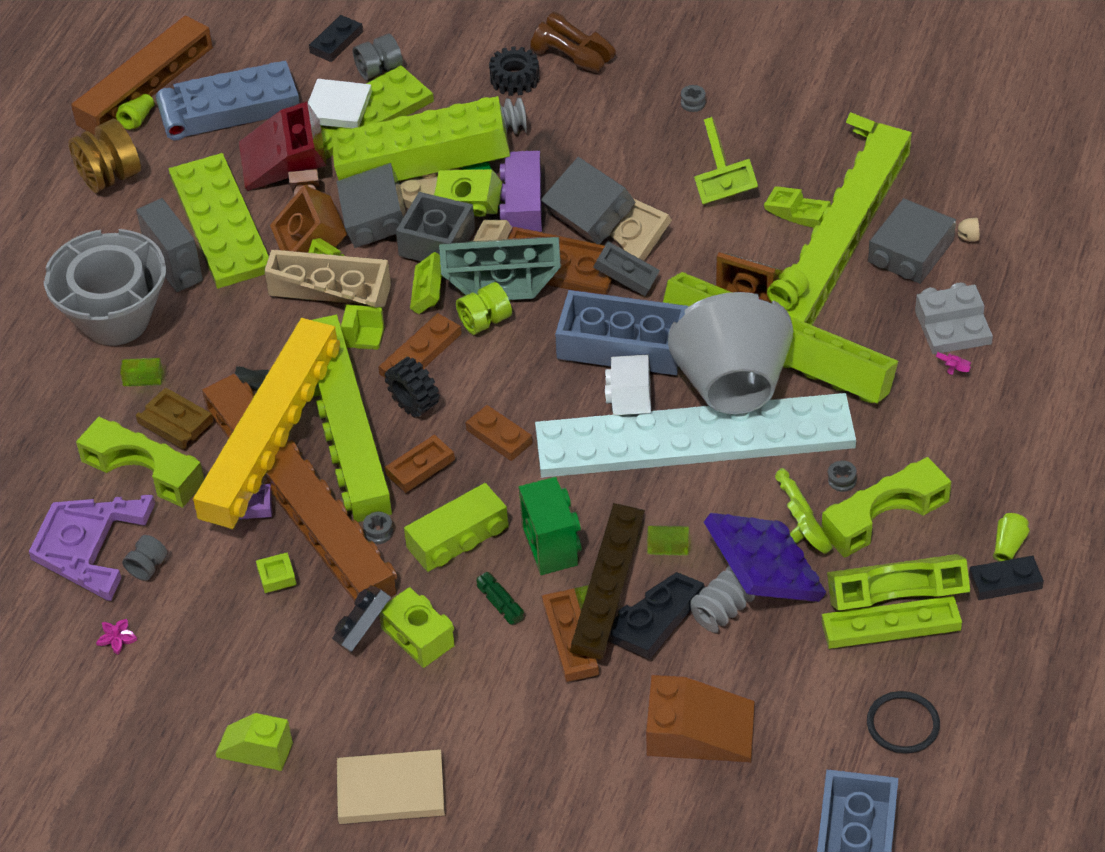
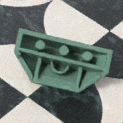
[439,237,561,300]

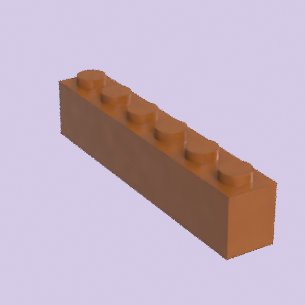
[71,15,213,135]

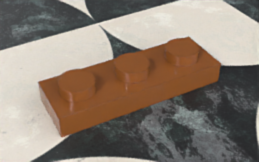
[378,313,461,378]
[542,588,599,682]

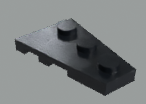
[609,572,705,659]

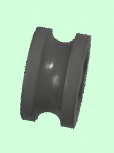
[681,85,706,112]
[828,460,857,492]
[363,512,393,544]

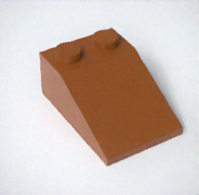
[646,675,755,763]

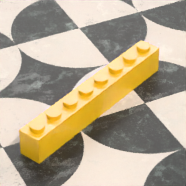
[193,318,340,529]

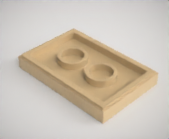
[337,750,445,824]

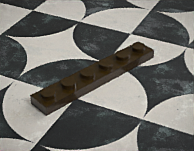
[570,503,645,660]

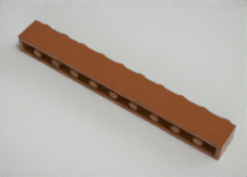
[202,373,397,602]

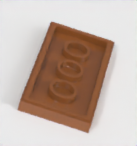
[507,226,615,295]

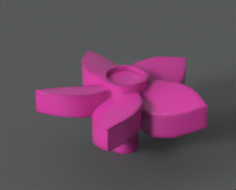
[936,352,971,375]
[96,619,137,655]

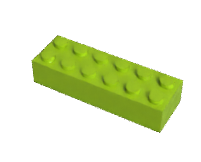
[332,96,510,181]

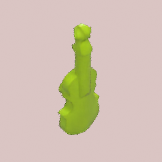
[775,468,833,554]

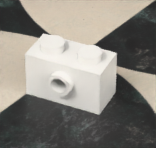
[605,355,651,415]

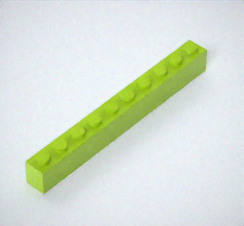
[786,123,912,325]

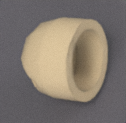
[958,218,980,242]

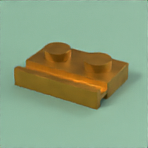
[136,387,213,450]

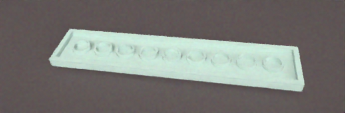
[535,393,856,478]

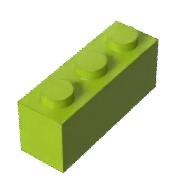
[404,483,509,572]

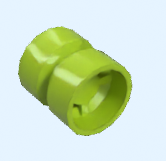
[456,282,512,335]

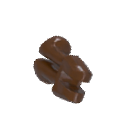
[530,12,616,73]

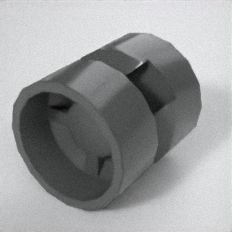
[352,33,403,80]

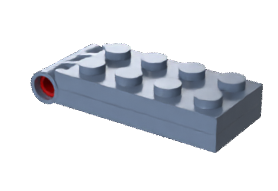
[156,61,300,140]

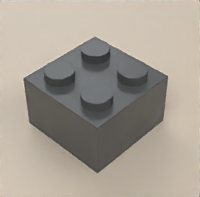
[396,192,475,261]

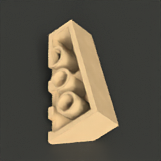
[265,250,391,307]

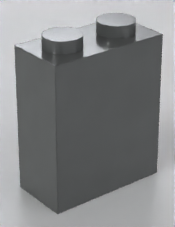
[541,157,636,245]
[336,163,406,248]
[136,198,203,292]
[868,198,956,284]

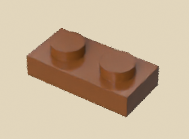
[465,405,533,461]
[385,434,455,493]

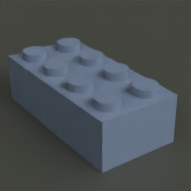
[555,290,688,375]
[817,769,898,852]

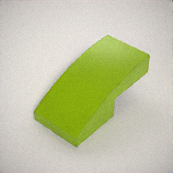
[764,186,831,228]

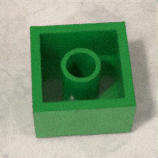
[519,477,582,576]

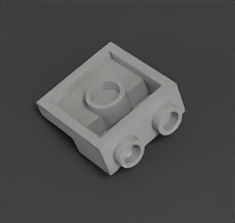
[915,282,993,354]

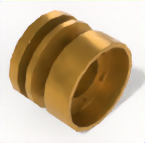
[68,118,141,193]

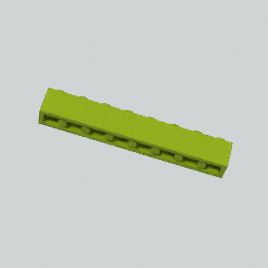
[663,272,899,403]
[313,314,392,522]

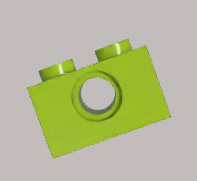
[434,169,502,217]
[379,587,454,668]

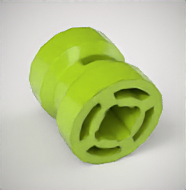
[767,267,809,310]

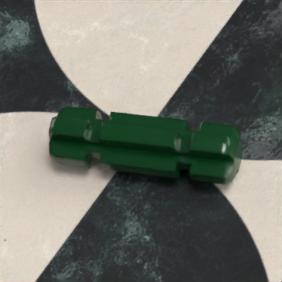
[476,572,524,625]

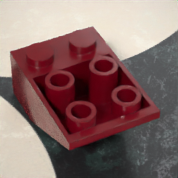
[239,102,327,191]

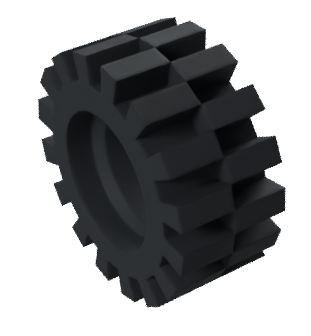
[489,46,540,96]
[384,357,440,417]

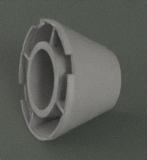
[43,229,166,346]
[668,292,793,414]

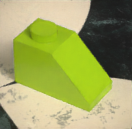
[216,713,293,771]

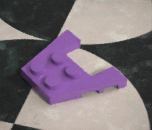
[29,495,155,601]

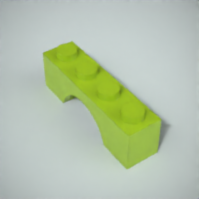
[76,417,204,508]
[821,457,952,558]
[827,554,970,610]

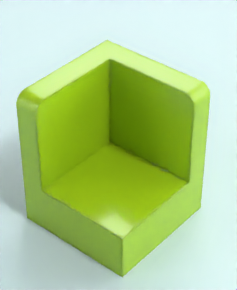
[341,305,385,350]

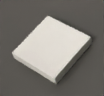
[308,79,372,128]

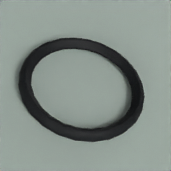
[867,691,940,753]

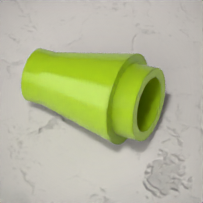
[116,94,155,129]
[993,513,1030,562]

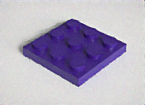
[704,513,827,602]

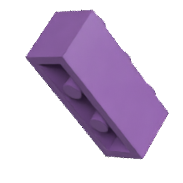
[500,151,542,232]

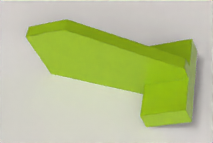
[694,117,759,205]

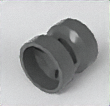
[122,535,168,581]

